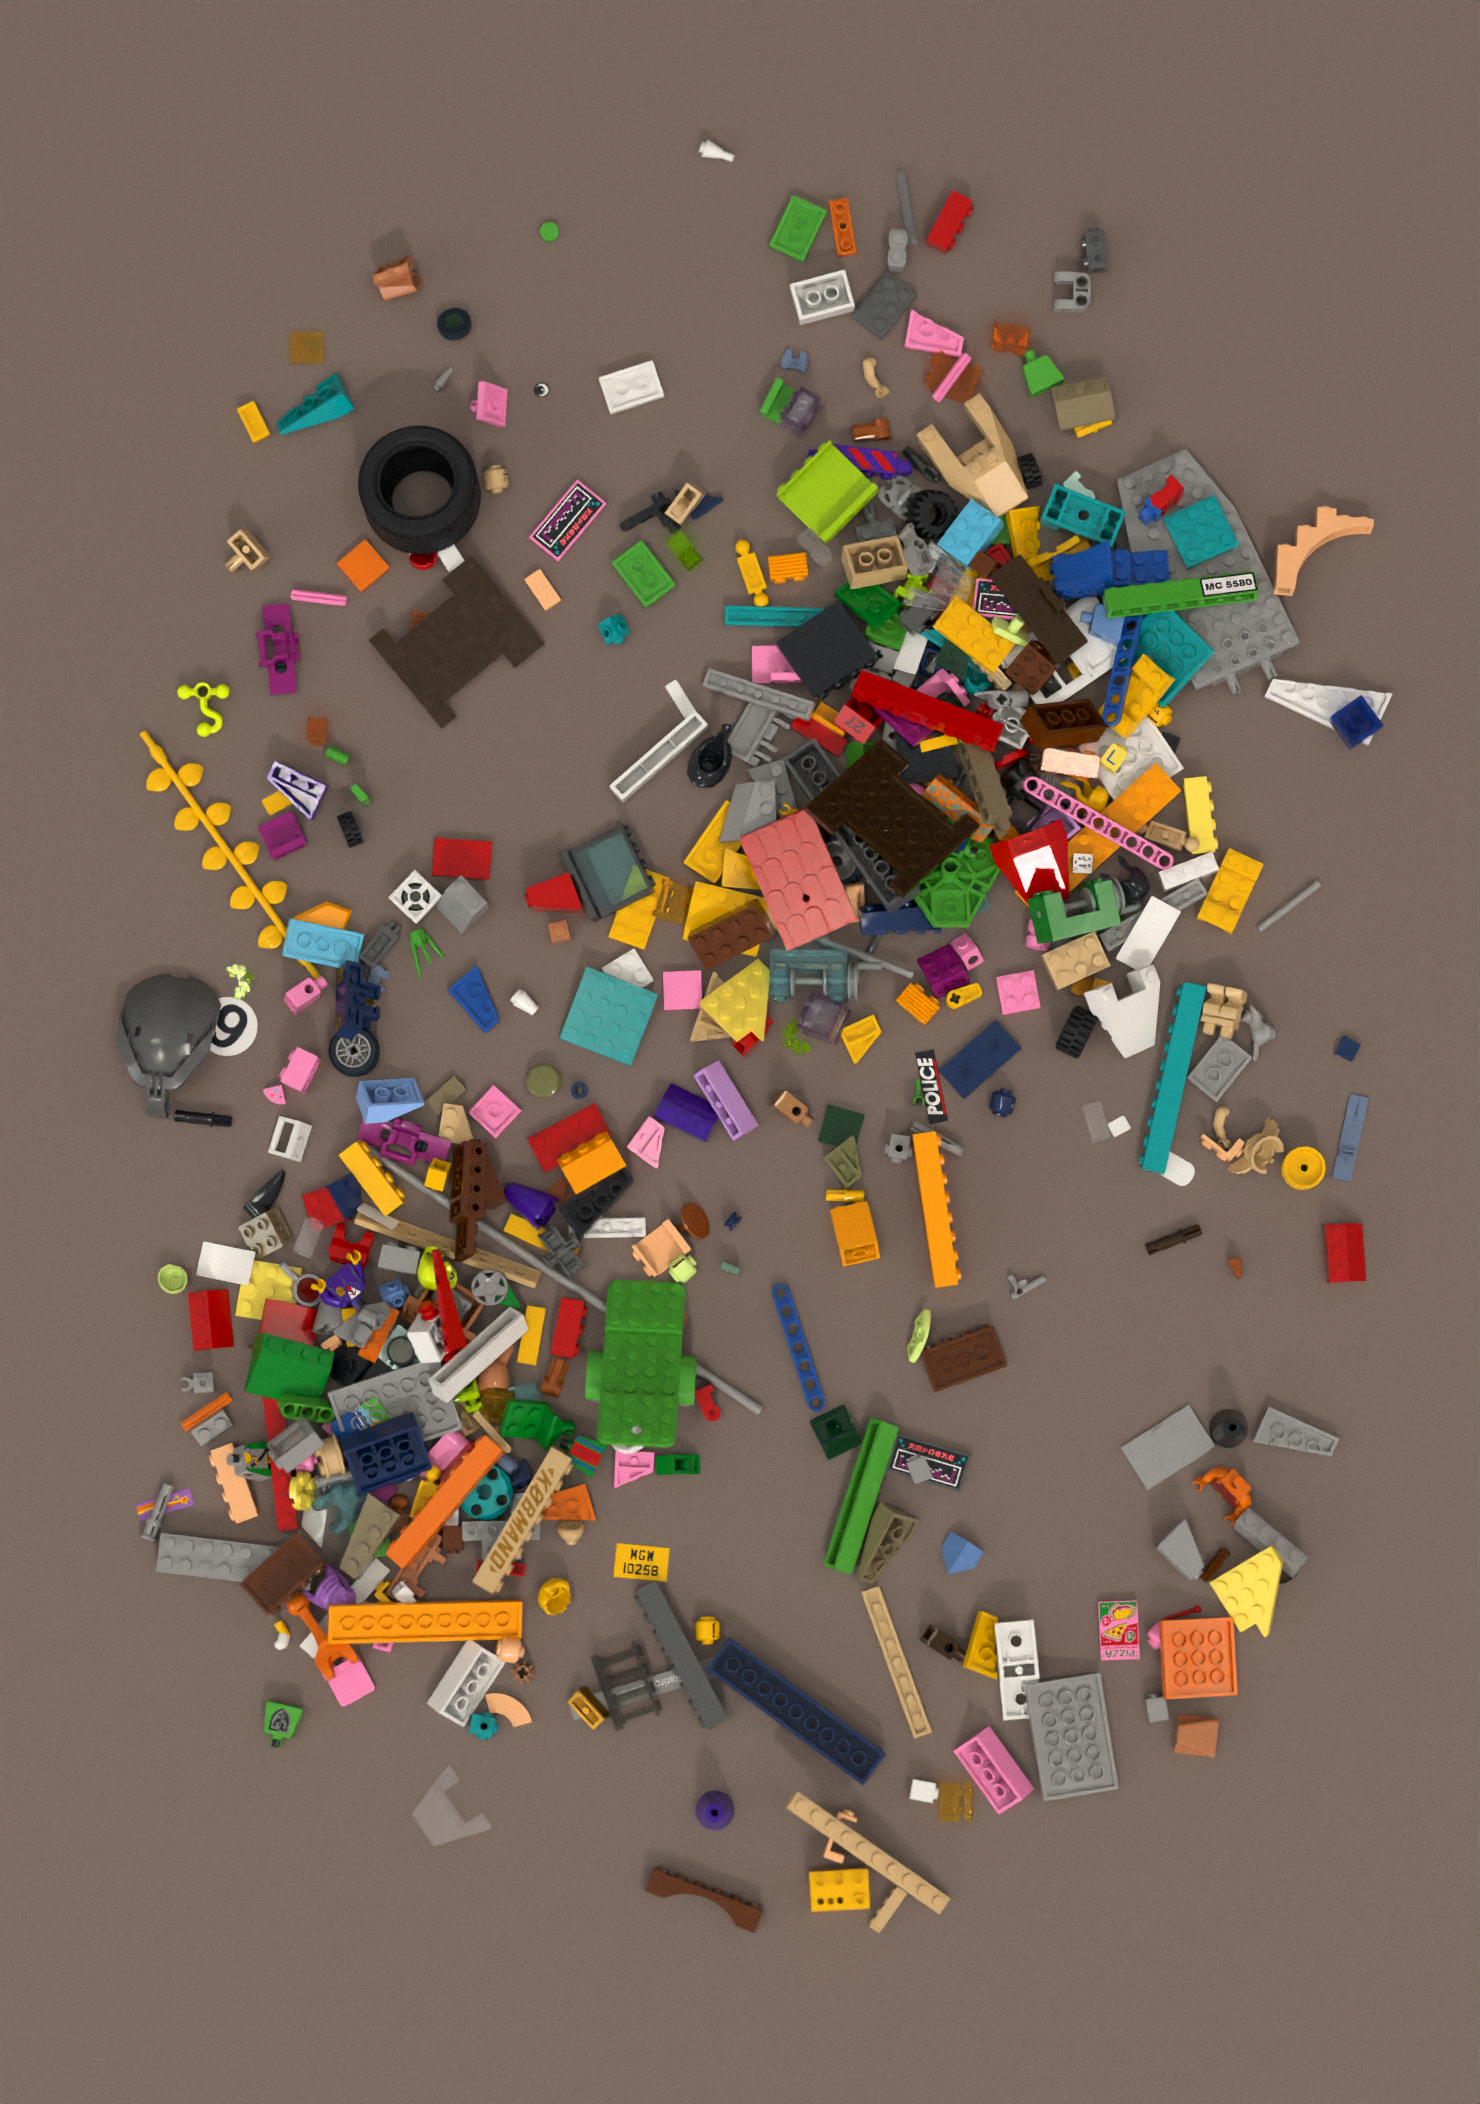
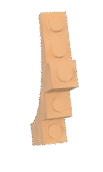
[1273,506,1374,596]

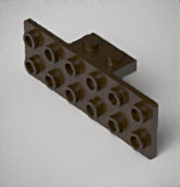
[990,554,1088,664]

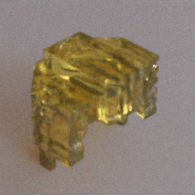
[480,1388,517,1424]

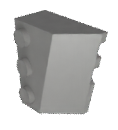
[719,781,776,843]

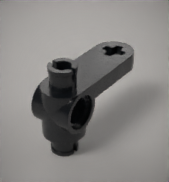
[619,491,682,534]

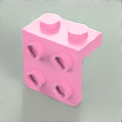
[916,668,970,707]
[322,1655,375,1707]

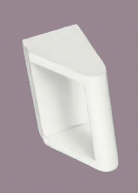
[268,1116,312,1163]

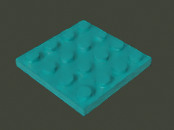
[1119,611,1216,707]
[560,966,659,1066]

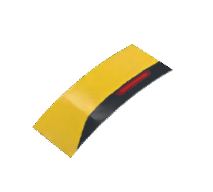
[919,731,958,752]

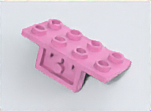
[752,646,803,684]

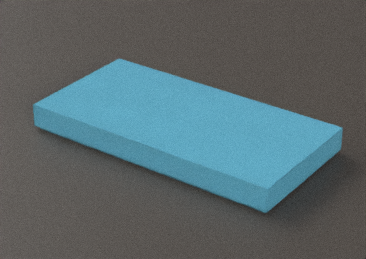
[282,918,364,968]

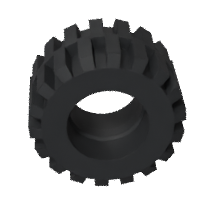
[905,490,957,538]
[1056,1006,1098,1059]

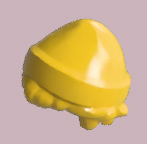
[538,1577,571,1615]

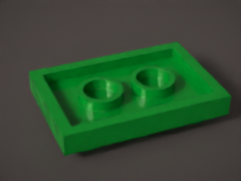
[834,581,902,630]

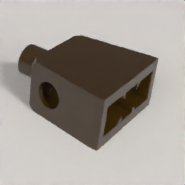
[920,1624,966,1662]

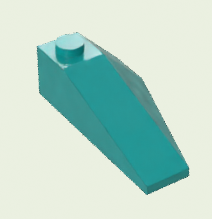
[276,373,354,435]

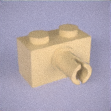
[225,528,271,572]

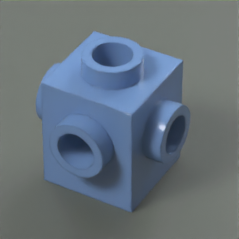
[378,1277,410,1309]

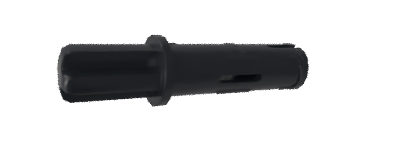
[174,1109,232,1127]

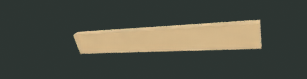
[861,1585,932,1739]

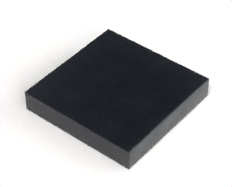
[330,1341,373,1387]

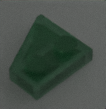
[934,639,969,681]

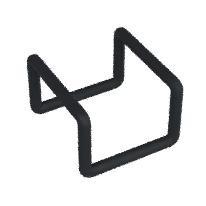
[1009,793,1046,835]

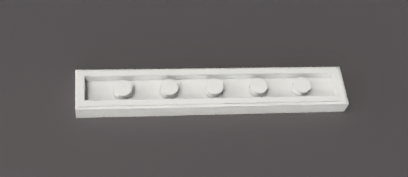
[300,1558,391,1659]

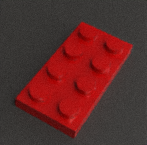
[527,1103,612,1173]

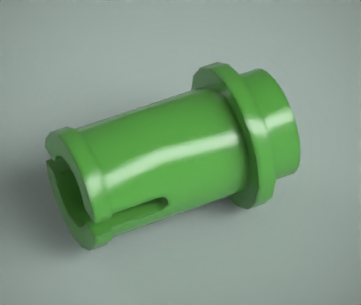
[325,745,351,766]

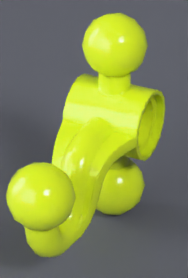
[177,682,230,737]

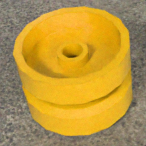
[1281,1146,1326,1190]

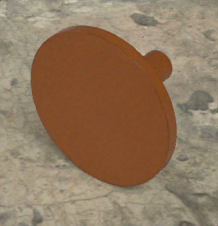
[676,1202,710,1239]

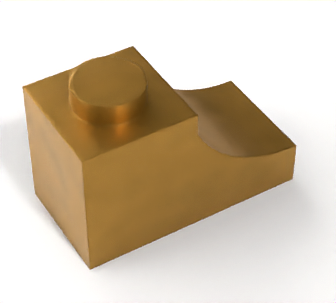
[1070,977,1113,998]

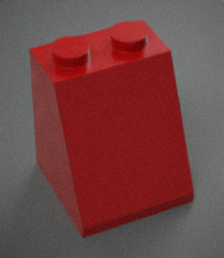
[524,872,584,914]

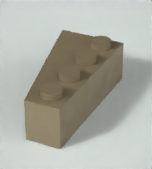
[340,1493,403,1579]

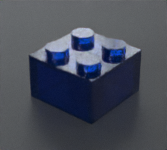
[1328,695,1384,751]

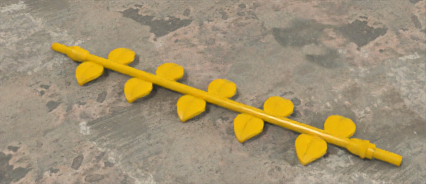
[140,730,320,980]

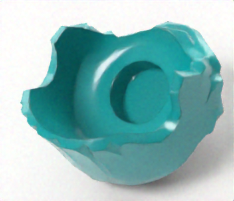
[962,666,993,695]

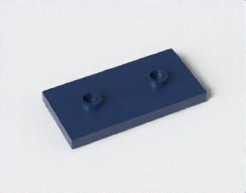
[938,1020,1021,1099]

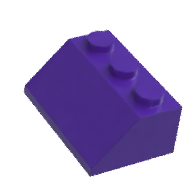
[654,1083,718,1143]

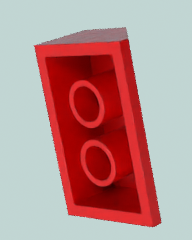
[1324,1223,1366,1283]
[188,1289,234,1351]

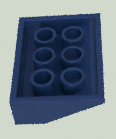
[339,1412,432,1495]

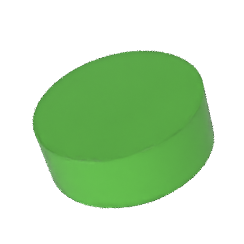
[540,222,559,242]

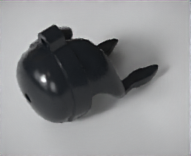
[1100,855,1150,904]

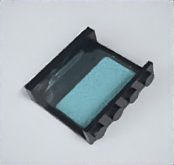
[559,821,656,922]

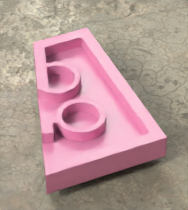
[905,310,964,357]

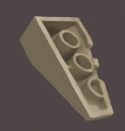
[856,1502,920,1584]

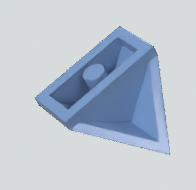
[941,1531,984,1574]

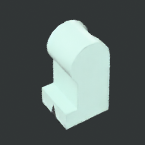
[1062,471,1095,499]

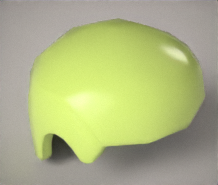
[158,1264,188,1294]

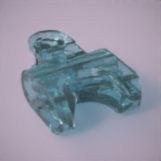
[311,1481,371,1535]

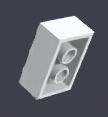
[790,270,855,325]

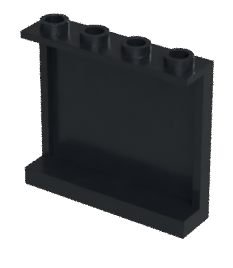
[775,600,878,702]

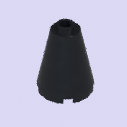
[1209,1409,1248,1448]

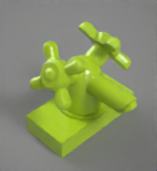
[894,573,935,609]
[453,1378,484,1413]

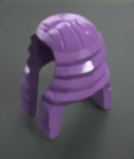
[302,1562,356,1610]

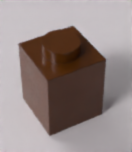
[968,550,1002,580]
[443,1526,464,1554]

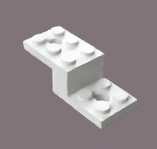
[994,1620,1039,1721]

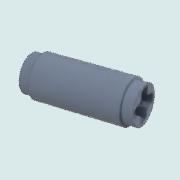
[495,1453,520,1475]

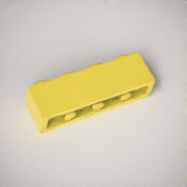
[1182,776,1218,857]

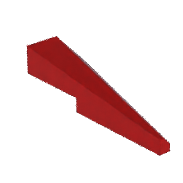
[432,1249,467,1353]

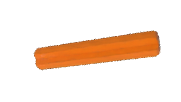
[181,1392,233,1432]

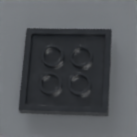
[894,730,958,784]

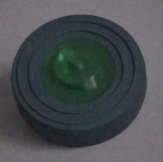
[437,308,472,340]

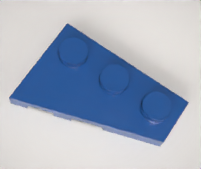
[448,965,500,1034]

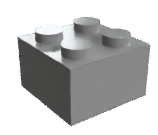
[378,1242,423,1276]

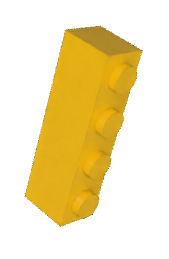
[339,1140,407,1216]

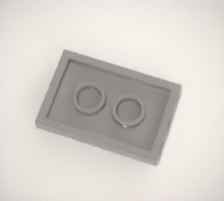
[1186,1037,1253,1102]

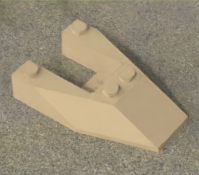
[916,393,1028,518]

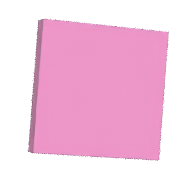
[663,970,702,1011]
[468,1085,522,1139]

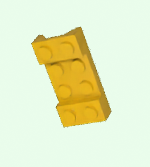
[1098,654,1175,739]
[1196,848,1264,935]

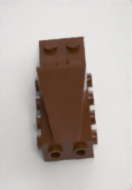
[449,1139,506,1263]

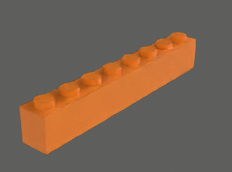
[386,1435,506,1569]

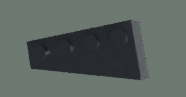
[559,1167,634,1241]

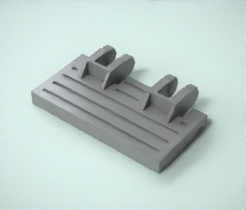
[727,684,796,767]

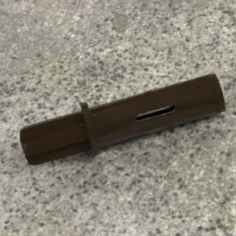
[1145,1225,1202,1256]

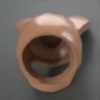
[477,1344,513,1398]

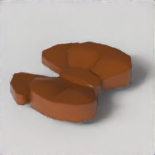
[547,1179,577,1206]

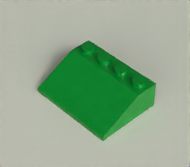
[244,1333,335,1409]

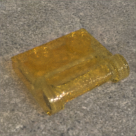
[652,879,694,926]

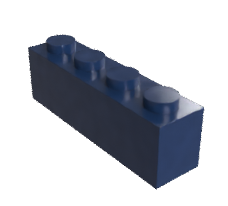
[858,900,942,935]

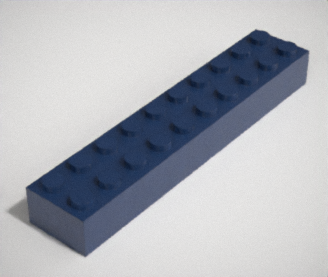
[706,1637,886,1785]

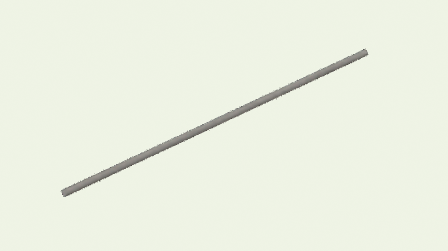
[368,1144,763,1415]

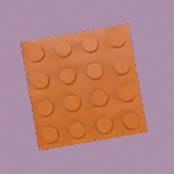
[1159,1617,1238,1699]

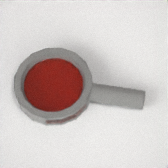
[279,1261,321,1306]

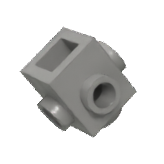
[885,1134,913,1164]

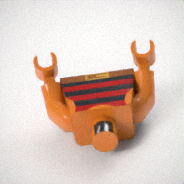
[1192,1466,1252,1527]

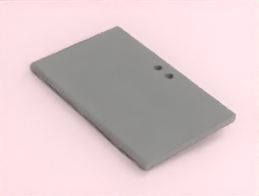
[1121,1405,1216,1491]

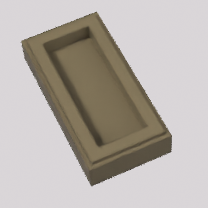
[425,1076,467,1116]

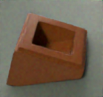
[1226,1258,1242,1279]

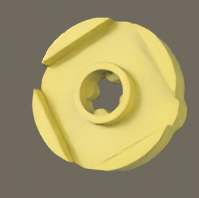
[289,1471,316,1510]

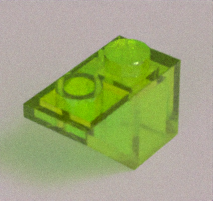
[666,531,704,572]

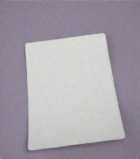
[196,1241,255,1285]

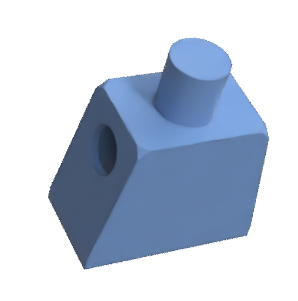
[1080,604,1125,646]

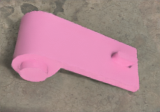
[419,1431,469,1481]

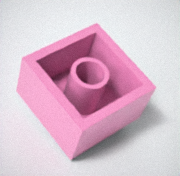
[279,1047,321,1094]

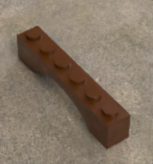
[645,1866,763,1933]

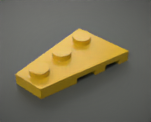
[962,1611,998,1679]

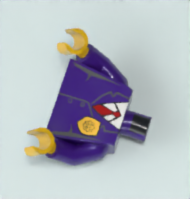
[311,1250,366,1311]

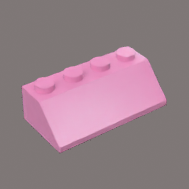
[953,1726,1035,1814]

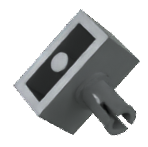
[855,504,897,543]

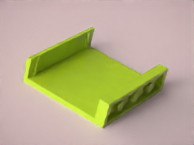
[776,440,879,545]

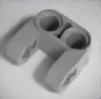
[1054,271,1091,313]

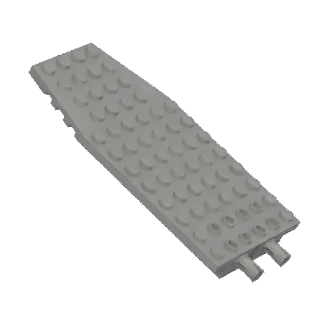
[1117,449,1300,696]

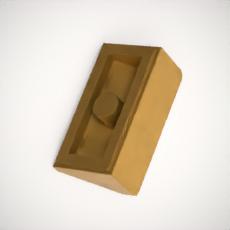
[567,1686,610,1730]

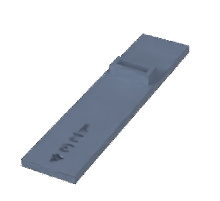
[1332,1094,1369,1182]

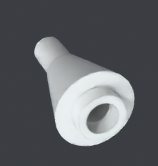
[699,139,734,162]

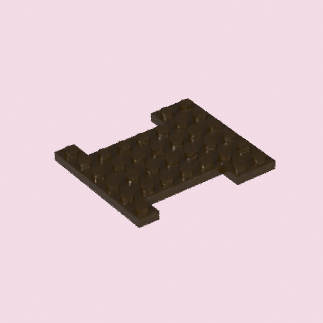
[368,555,544,729]
[804,739,980,898]

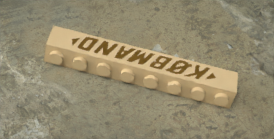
[472,1447,573,1595]

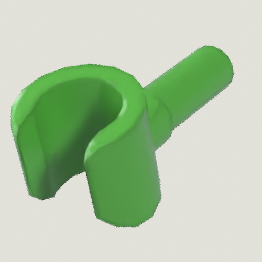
[913,1079,925,1106]

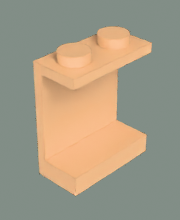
[631,1219,692,1278]
[823,1809,857,1863]

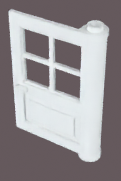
[999,597,1126,704]

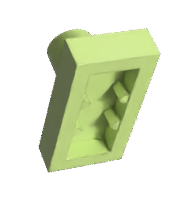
[991,615,1029,647]

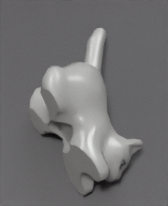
[1240,1005,1276,1061]

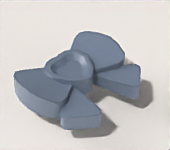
[781,348,808,373]
[366,965,391,992]

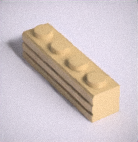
[971,658,1012,691]
[869,1886,907,1933]

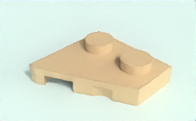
[439,1102,474,1144]

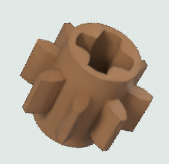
[511,1661,535,1685]

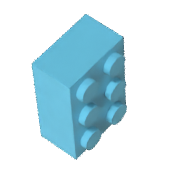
[937,499,1004,571]

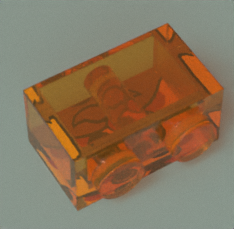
[990,322,1031,355]

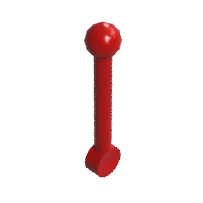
[1162,1605,1201,1621]

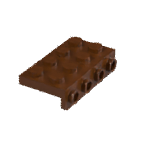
[921,1324,1007,1392]
[240,1531,326,1616]

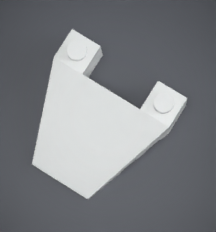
[1084,964,1160,1058]

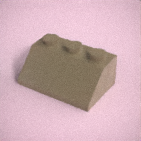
[1051,376,1116,431]

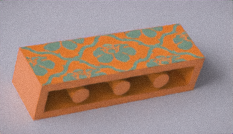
[922,774,994,843]

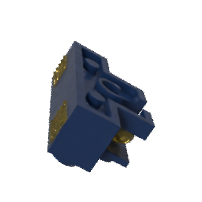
[334,960,381,1040]

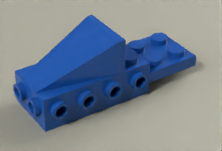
[1049,541,1170,599]

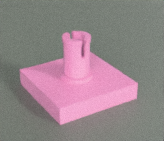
[470,381,508,427]

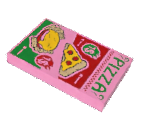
[1098,1600,1140,1660]

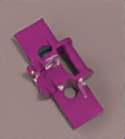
[256,604,301,695]
[357,1117,452,1167]

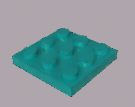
[1163,494,1239,570]

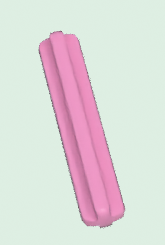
[932,353,971,402]
[291,589,347,606]

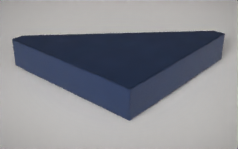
[674,490,723,521]

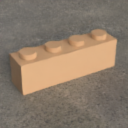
[209,1443,260,1524]

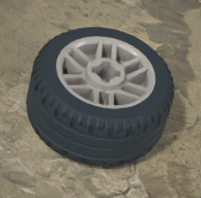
[328,1027,380,1077]

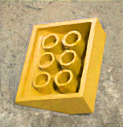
[682,881,768,957]

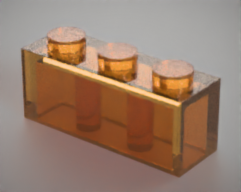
[1037,747,1100,780]

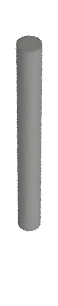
[1257,880,1321,933]

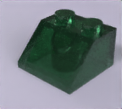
[809,1404,862,1460]

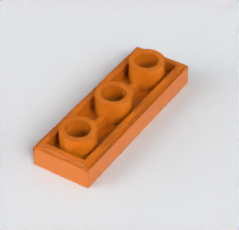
[829,198,857,257]

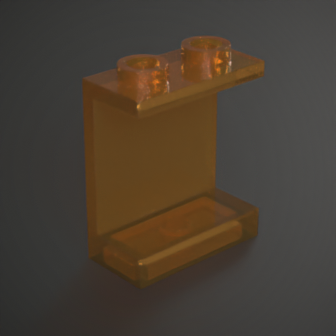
[924,350,983,404]

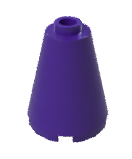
[504,1182,559,1230]
[696,1791,734,1830]

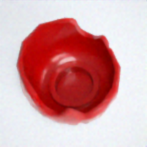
[409,552,438,571]

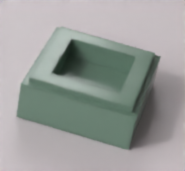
[720,1262,740,1276]

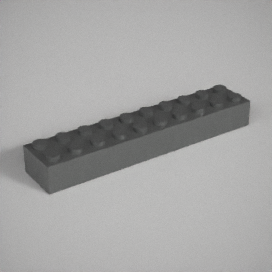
[782,738,921,914]

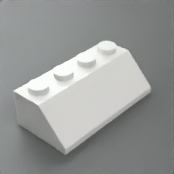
[426,1640,506,1727]

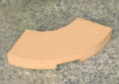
[485,1693,532,1727]

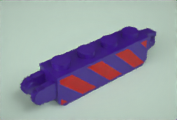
[807,444,913,480]

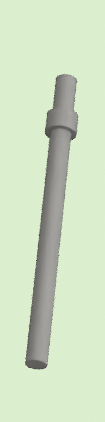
[813,935,915,979]

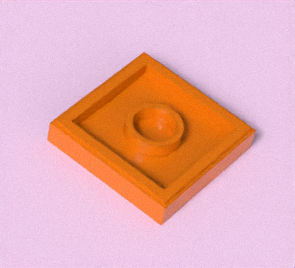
[336,539,390,593]

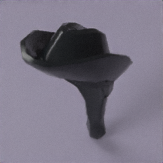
[687,723,732,788]

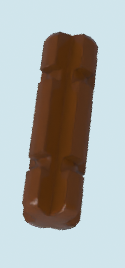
[1200,1548,1230,1582]

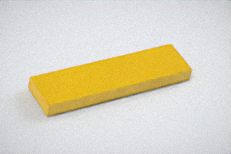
[503,1213,580,1256]

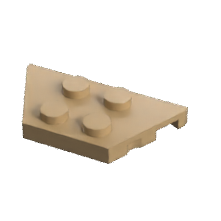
[689,972,731,1042]

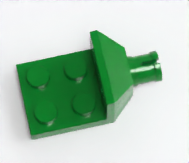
[498,1399,574,1450]

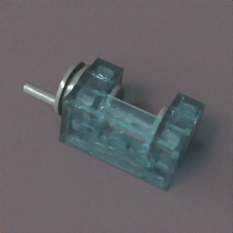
[769,950,882,1004]

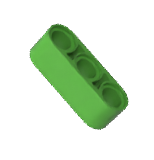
[277,1394,335,1423]

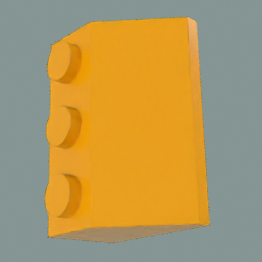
[557,1131,626,1194]

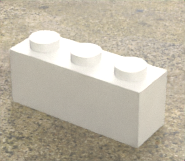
[1157,852,1219,892]

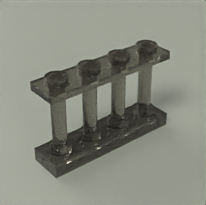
[591,1641,663,1731]

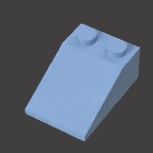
[356,1078,424,1124]

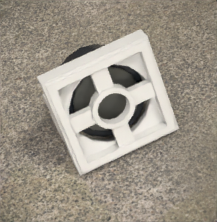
[388,870,442,924]

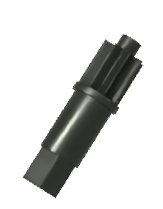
[902,446,940,483]

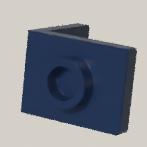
[511,1459,533,1490]

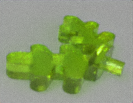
[226,964,254,999]
[782,1020,812,1055]

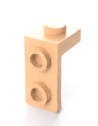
[1200,1134,1245,1162]

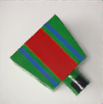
[559,1435,608,1478]

